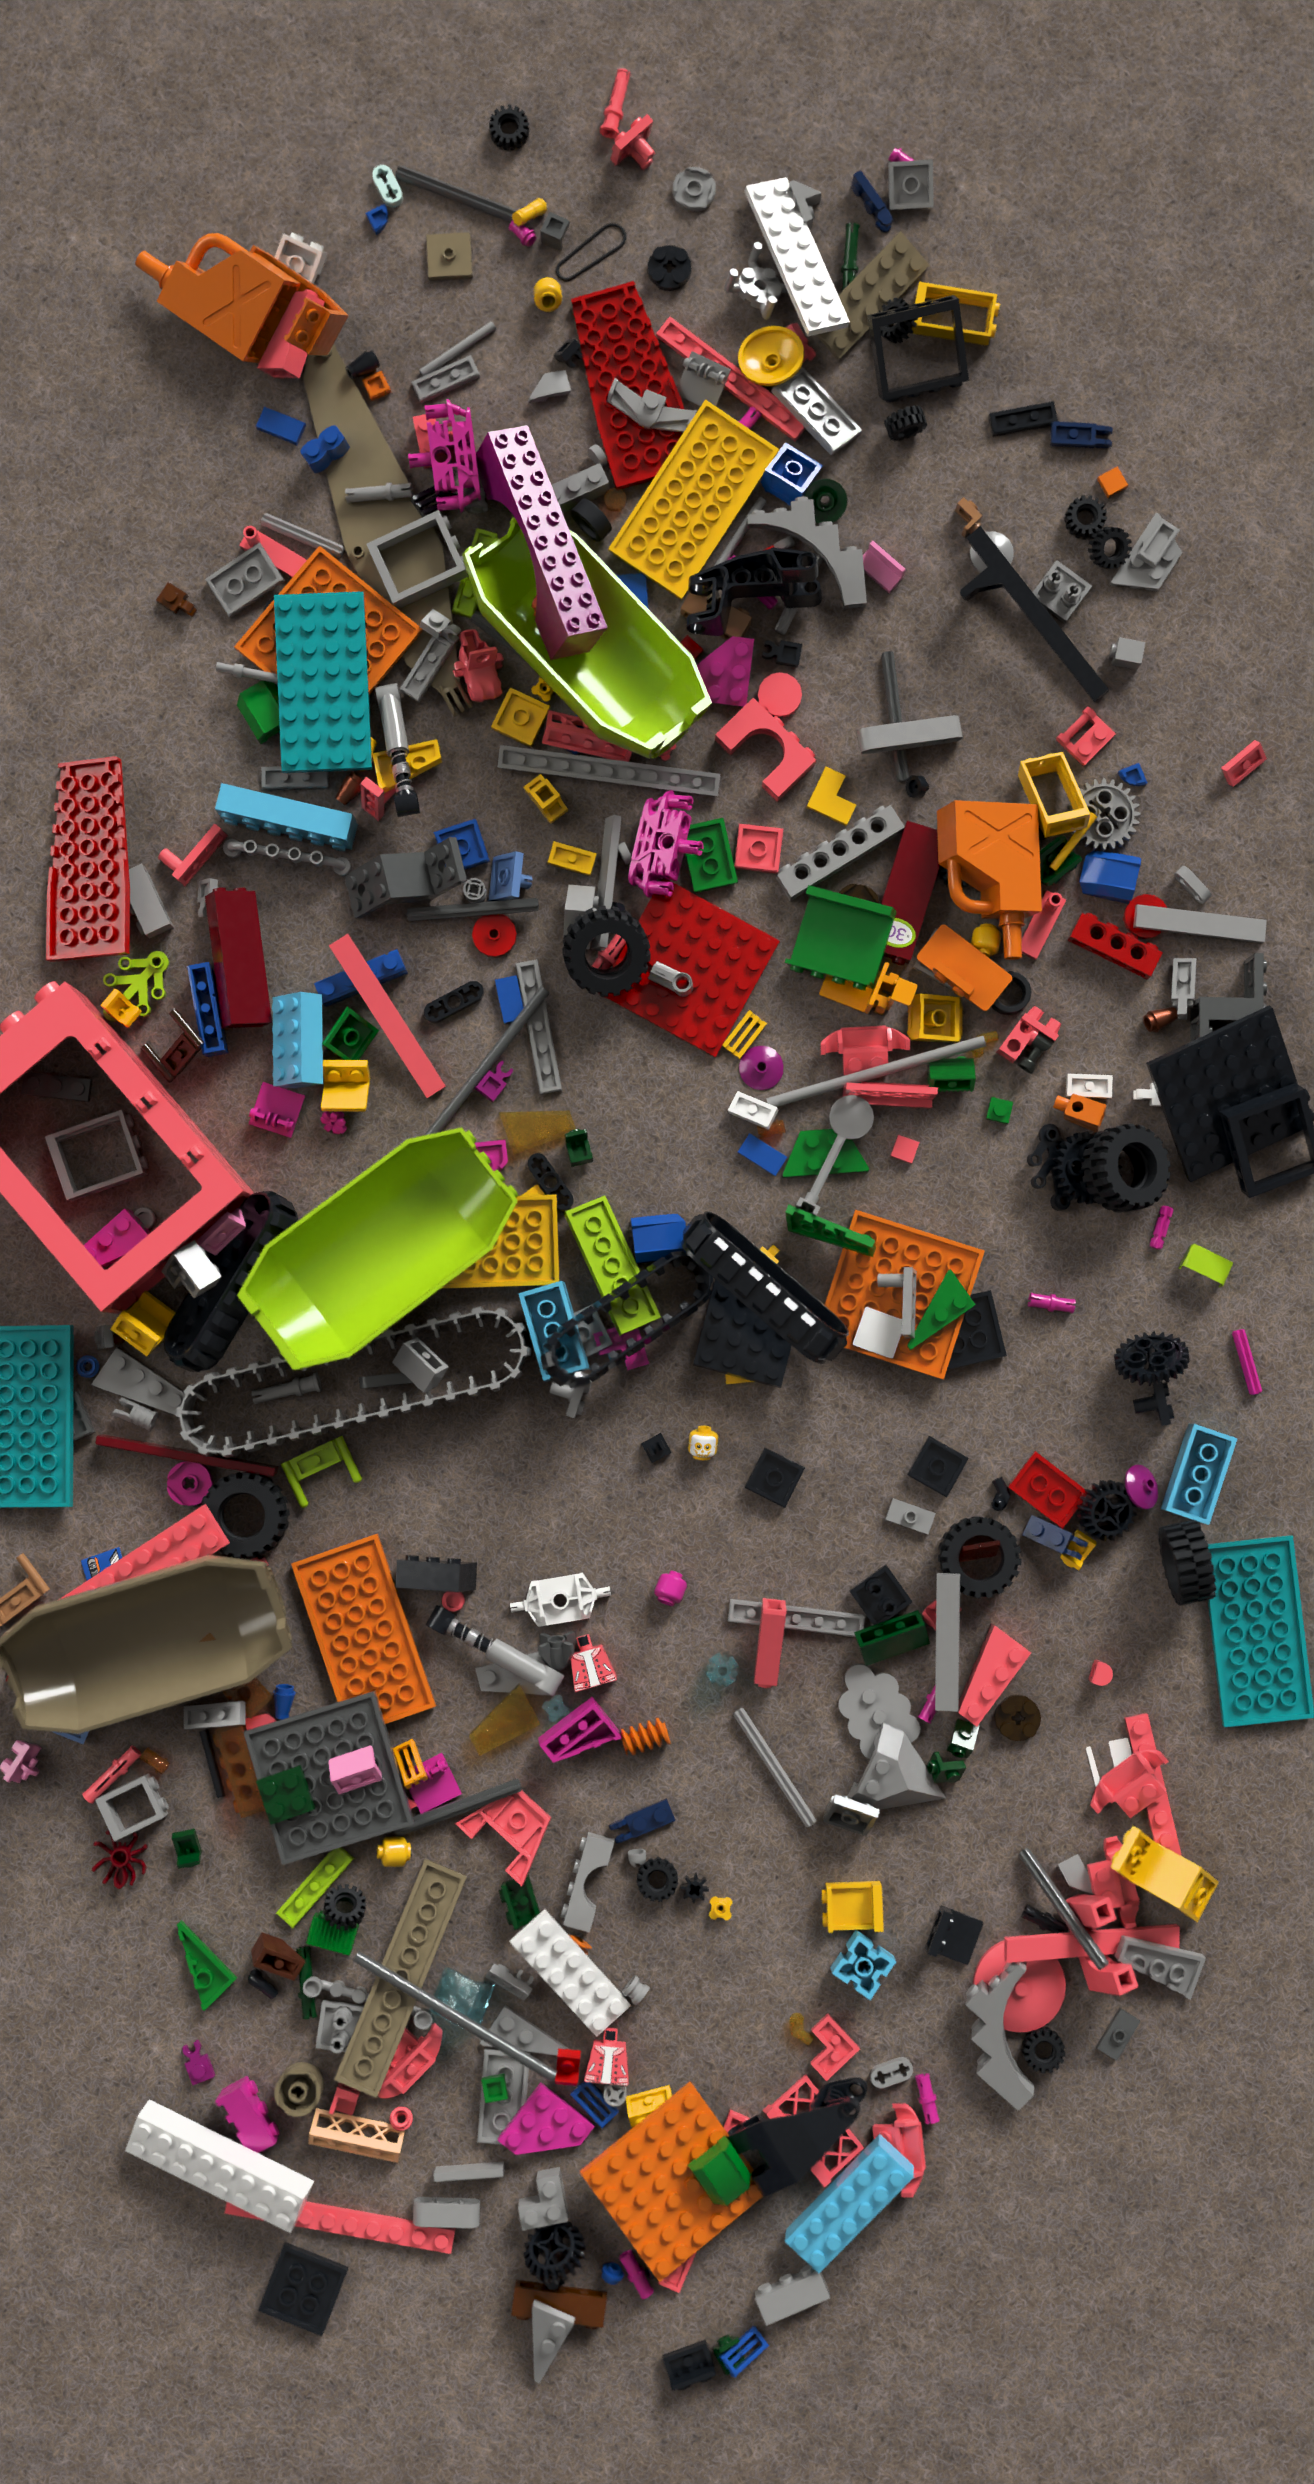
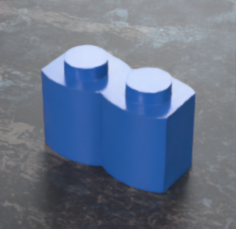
[300,425,350,473]

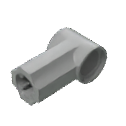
[648,961,693,997]

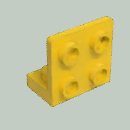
[321,1060,370,1112]
[626,2085,672,2128]

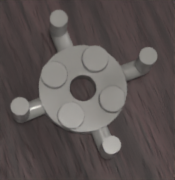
[724,242,788,319]

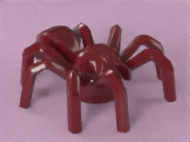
[92,1830,148,1889]

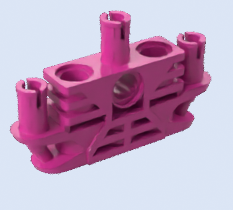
[408,399,481,513]
[628,790,704,898]

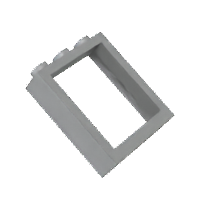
[366,510,468,609]
[45,1110,149,1202]

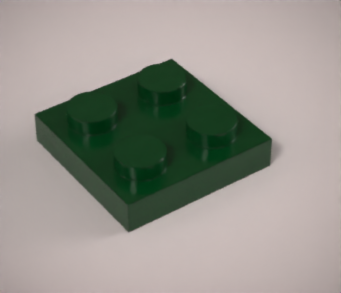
[256,1765,315,1825]

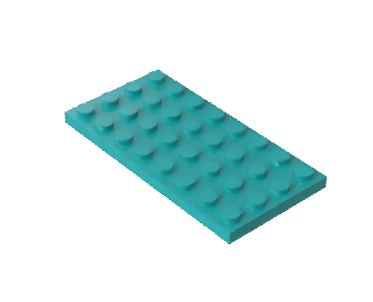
[274,591,372,773]
[0,1325,74,1507]
[1208,1535,1314,1727]

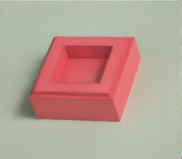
[890,1135,920,1164]

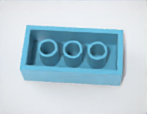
[272,992,323,1088]
[518,1281,590,1382]
[1160,1423,1237,1525]

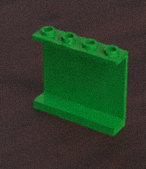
[784,885,897,991]

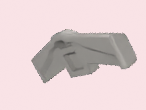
[607,378,697,433]

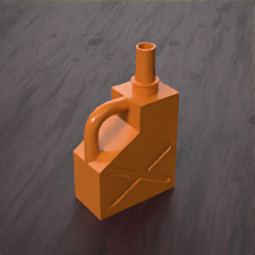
[135,233,301,363]
[937,800,1042,960]

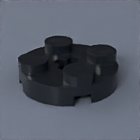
[648,245,691,291]

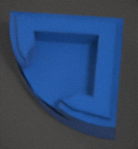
[365,204,388,235]
[1117,763,1147,786]

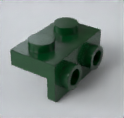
[1040,835,1082,887]
[499,1874,541,1930]

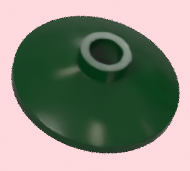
[804,479,848,523]

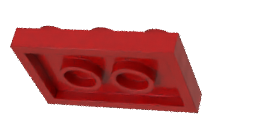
[1007,1451,1087,1529]

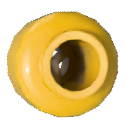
[533,277,562,312]
[971,923,1001,958]
[377,1837,411,1867]

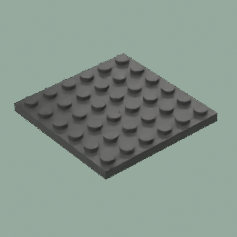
[243,1691,415,1865]

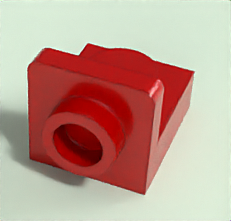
[555,2048,581,2086]

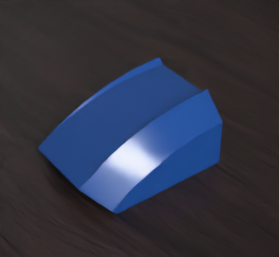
[761,442,823,506]
[1080,851,1141,904]
[631,1214,686,1264]

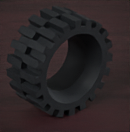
[938,1516,1022,1598]
[1158,1520,1216,1606]

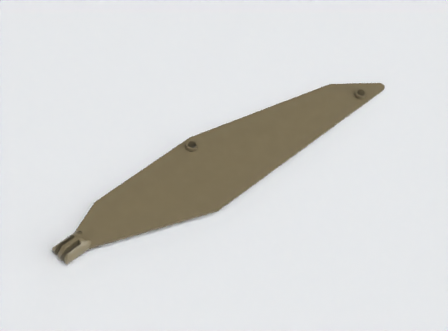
[303,344,473,717]

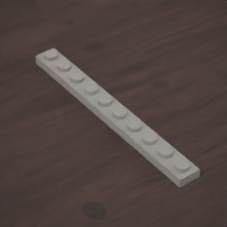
[498,745,721,796]

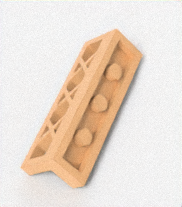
[309,2108,405,2163]

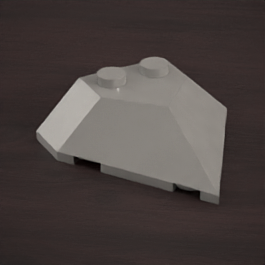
[847,1722,946,1810]

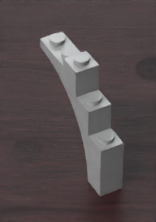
[747,497,867,609]
[966,1961,1034,2111]

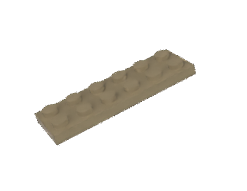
[816,231,929,360]

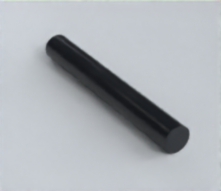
[199,1729,225,1798]

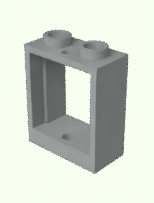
[95,1773,169,1842]

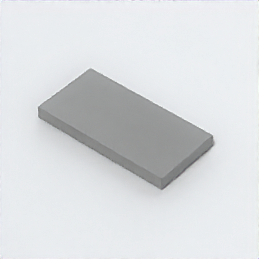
[771,367,862,455]
[477,2048,530,2145]

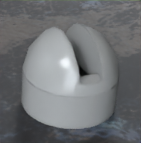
[628,1849,646,1867]

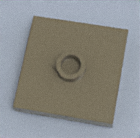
[426,232,473,281]

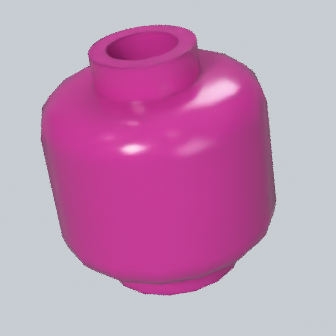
[654,1571,687,1606]

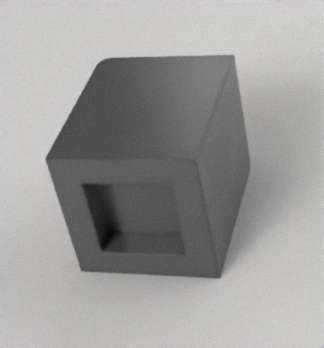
[540,212,570,252]

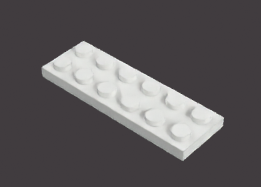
[510,1909,631,2037]

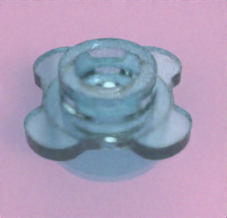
[542,1695,569,1722]

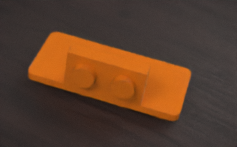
[917,924,1012,1011]

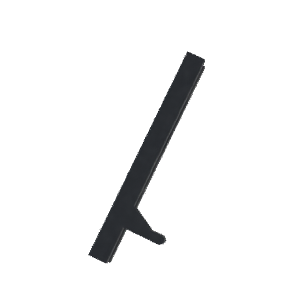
[960,526,1109,703]

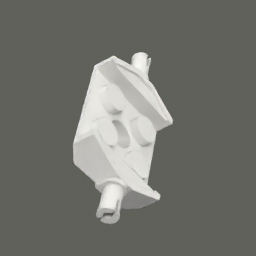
[510,1572,611,1627]

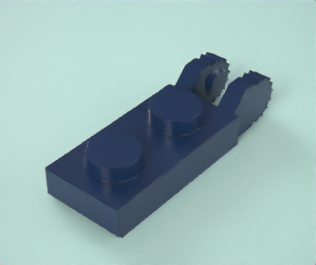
[851,170,893,233]
[1050,421,1113,449]
[1022,1515,1088,1560]
[609,1798,676,1844]

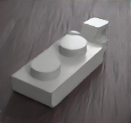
[1171,958,1197,1020]

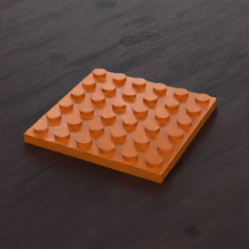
[234,545,423,695]
[825,1210,985,1380]
[579,2082,763,2282]

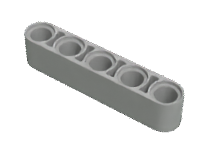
[856,715,963,754]

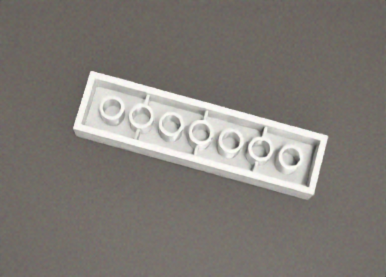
[125,2100,314,2233]

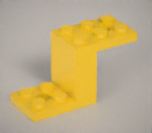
[1111,1826,1219,1923]

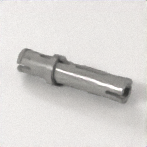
[345,482,413,503]

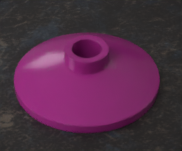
[739,1046,784,1090]
[1125,1465,1158,1509]

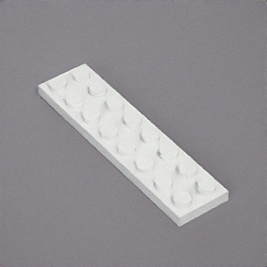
[745,178,850,337]

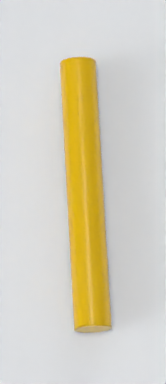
[1049,812,1097,871]

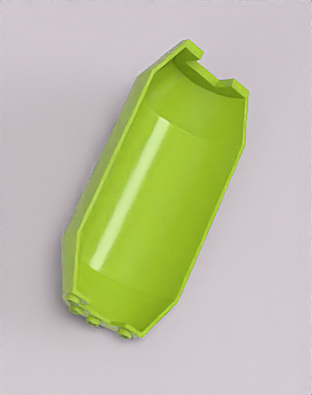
[462,517,712,759]
[237,1127,519,1370]

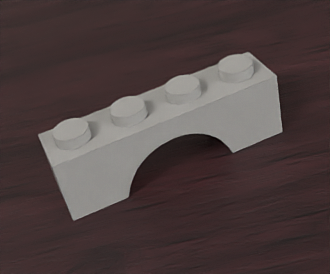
[560,1832,614,1933]

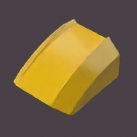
[907,993,963,1042]

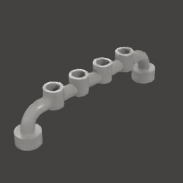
[223,839,351,876]
[303,1976,433,2029]

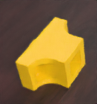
[523,774,568,824]

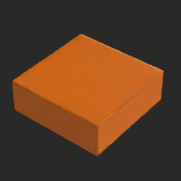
[362,370,391,402]
[1097,466,1128,498]

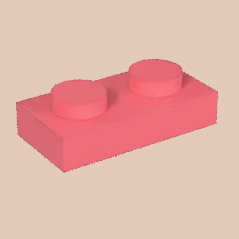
[1221,740,1267,787]

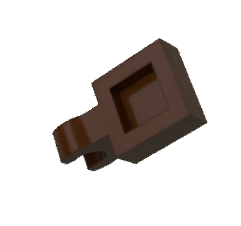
[156,582,197,617]

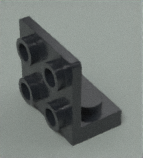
[925,1905,983,1965]

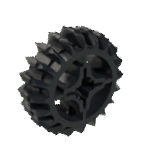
[1076,1480,1137,1541]
[523,2221,586,2284]

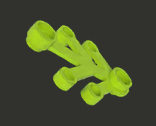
[103,951,169,1022]

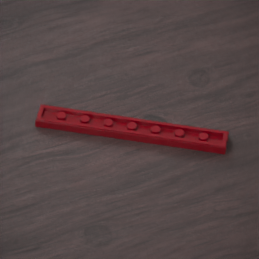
[95,1434,279,1477]

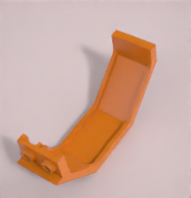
[250,245,349,356]

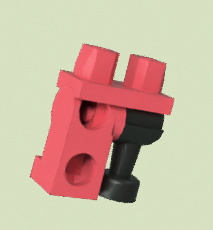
[996,1006,1061,1074]

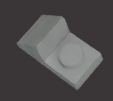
[789,180,821,229]

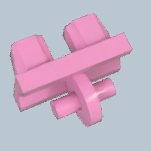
[0,1740,41,1783]

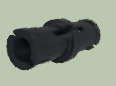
[1021,1904,1069,1933]

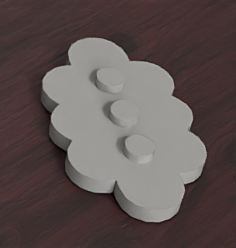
[838,1664,920,1759]

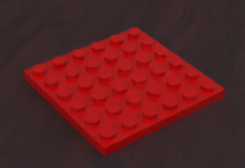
[598,878,780,1058]

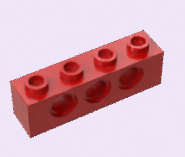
[1067,913,1163,980]

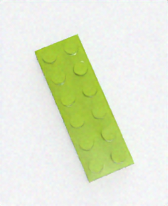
[564,1196,661,1336]

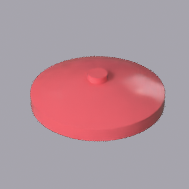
[973,1940,1066,2033]

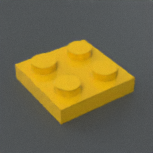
[491,687,550,747]

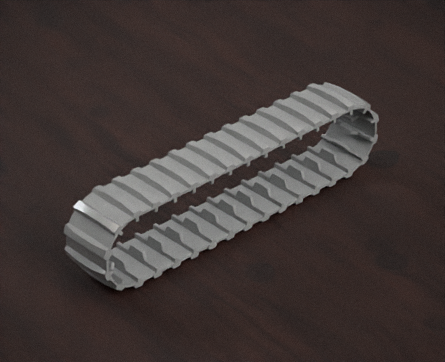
[176,1306,531,1458]

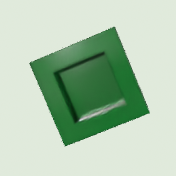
[986,1097,1013,1124]
[482,2074,509,2103]

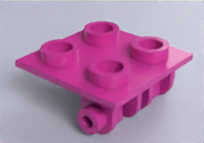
[249,1082,305,1138]
[403,1753,462,1814]

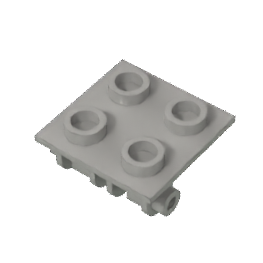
[677,351,731,406]

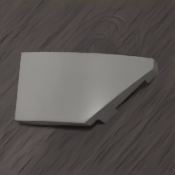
[528,370,571,403]
[1058,1854,1093,1895]

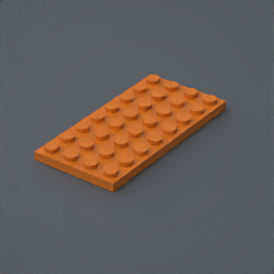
[291,1533,436,1724]

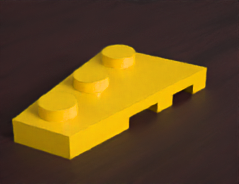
[372,739,442,793]

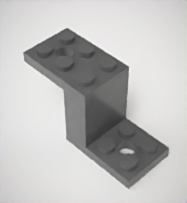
[345,837,467,918]
[1190,953,1267,1042]

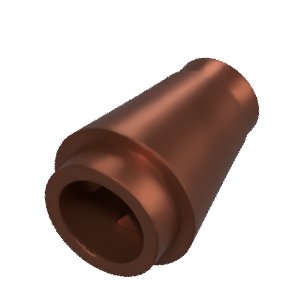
[335,771,363,805]
[1143,1007,1178,1032]

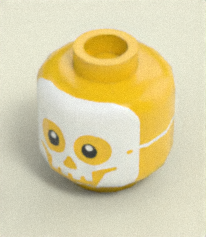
[688,1425,718,1460]

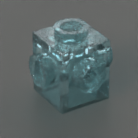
[705,1652,739,1687]

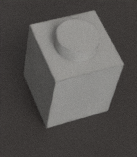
[1109,637,1145,670]

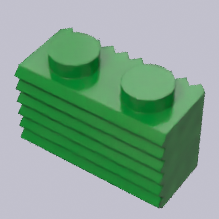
[927,1056,976,1092]
[306,1911,359,1956]

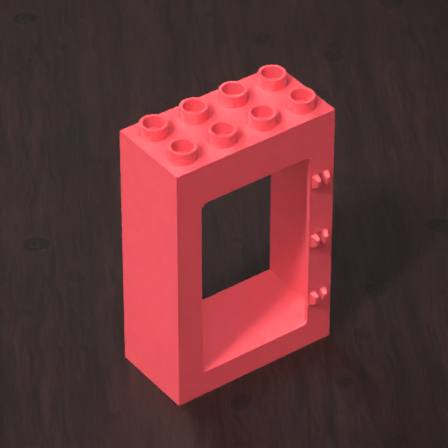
[0,981,254,1314]

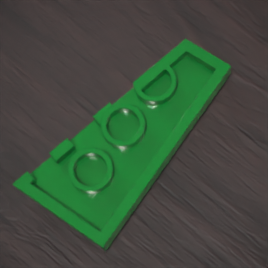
[785,1204,876,1257]

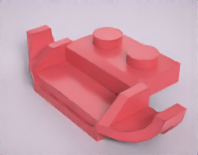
[820,1025,910,1076]
[1090,1750,1169,1819]
[1087,1836,1140,1929]
[378,2022,443,2099]
[872,2103,926,2198]

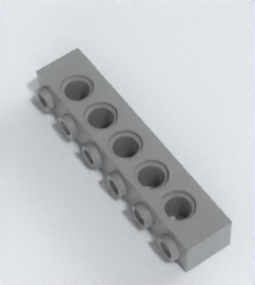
[776,805,905,901]

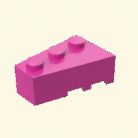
[84,1209,151,1268]

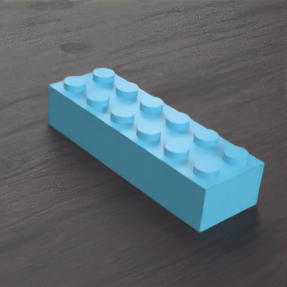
[215,783,358,851]
[785,2134,914,2273]

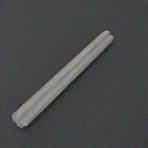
[733,1708,816,1828]

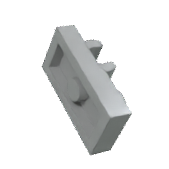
[485,1964,534,2001]

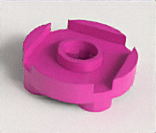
[167,1461,214,1506]

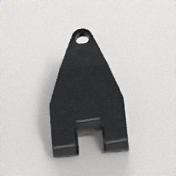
[686,547,822,636]
[726,2077,867,2196]

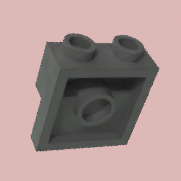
[823,1795,879,1836]

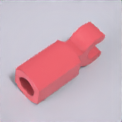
[786,323,816,363]

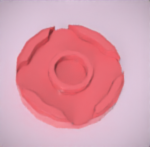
[758,672,802,717]

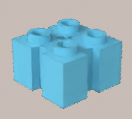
[830,1930,896,2000]

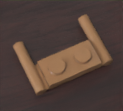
[0,1553,50,1627]

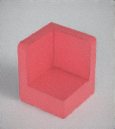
[329,2082,361,2115]

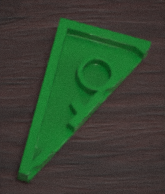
[907,1269,976,1350]
[177,1920,237,2011]

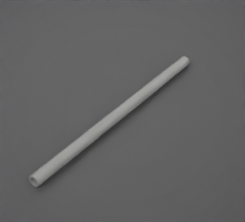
[766,1036,986,1107]

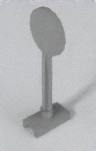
[795,1095,874,1215]

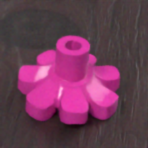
[320,1111,347,1134]

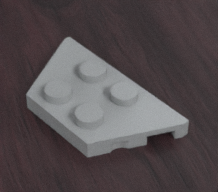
[1109,512,1183,591]

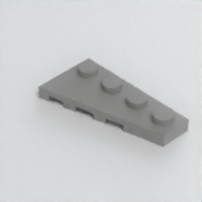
[91,1347,185,1415]
[1115,1935,1206,2000]

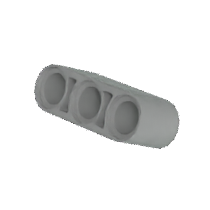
[413,2197,480,2228]

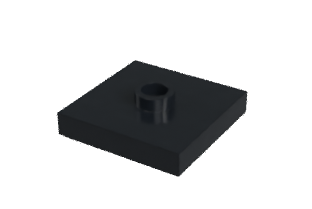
[907,1436,969,1498]
[744,1447,805,1508]

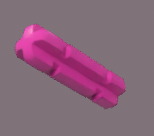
[1150,1206,1173,1250]

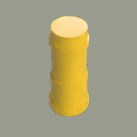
[512,198,547,226]

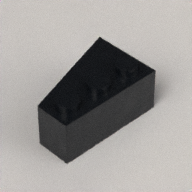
[396,1555,477,1592]

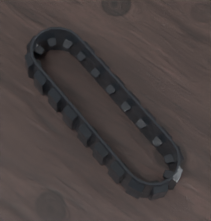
[163,1191,299,1372]
[681,1211,849,1364]
[540,1250,714,1389]

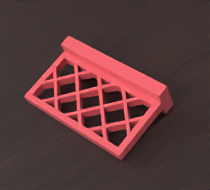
[842,1082,938,1109]
[763,2074,864,2187]

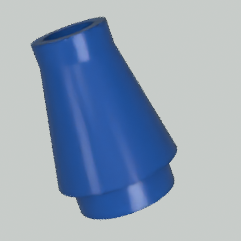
[273,1684,296,1719]

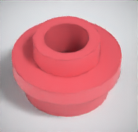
[390,2107,413,2131]

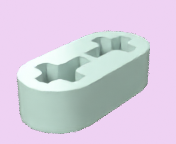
[372,165,403,208]

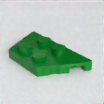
[782,1129,869,1178]

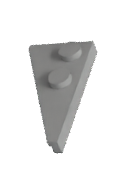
[480,2005,569,2056]
[532,2300,575,2384]

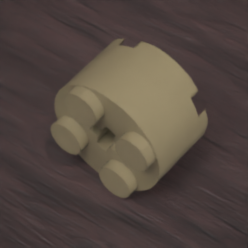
[274,2062,324,2117]

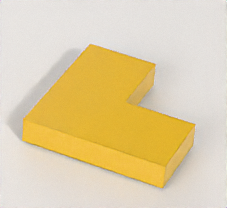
[806,767,856,826]

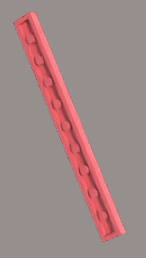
[225,2201,456,2254]

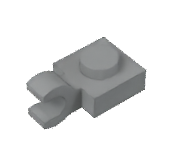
[419,609,461,644]
[197,878,218,918]

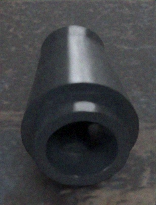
[345,351,380,379]

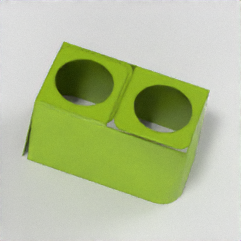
[1178,1244,1233,1287]

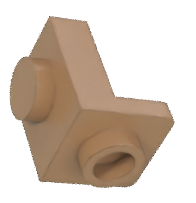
[955,497,983,538]

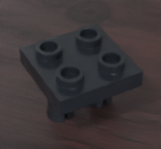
[1133,1381,1174,1426]
[849,1564,913,1625]

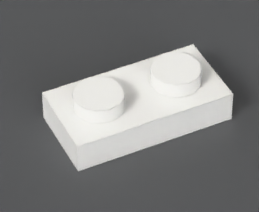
[1066,1074,1113,1099]
[728,1091,779,1130]

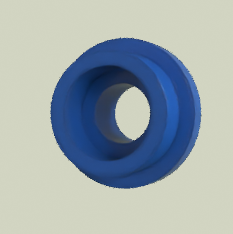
[76,1355,100,1378]
[601,2262,624,2285]

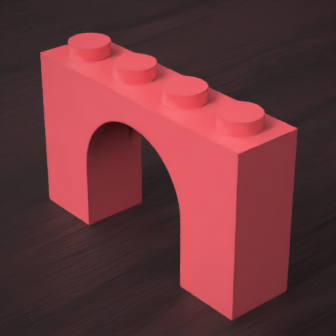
[715,698,816,802]
[1066,1894,1138,1996]

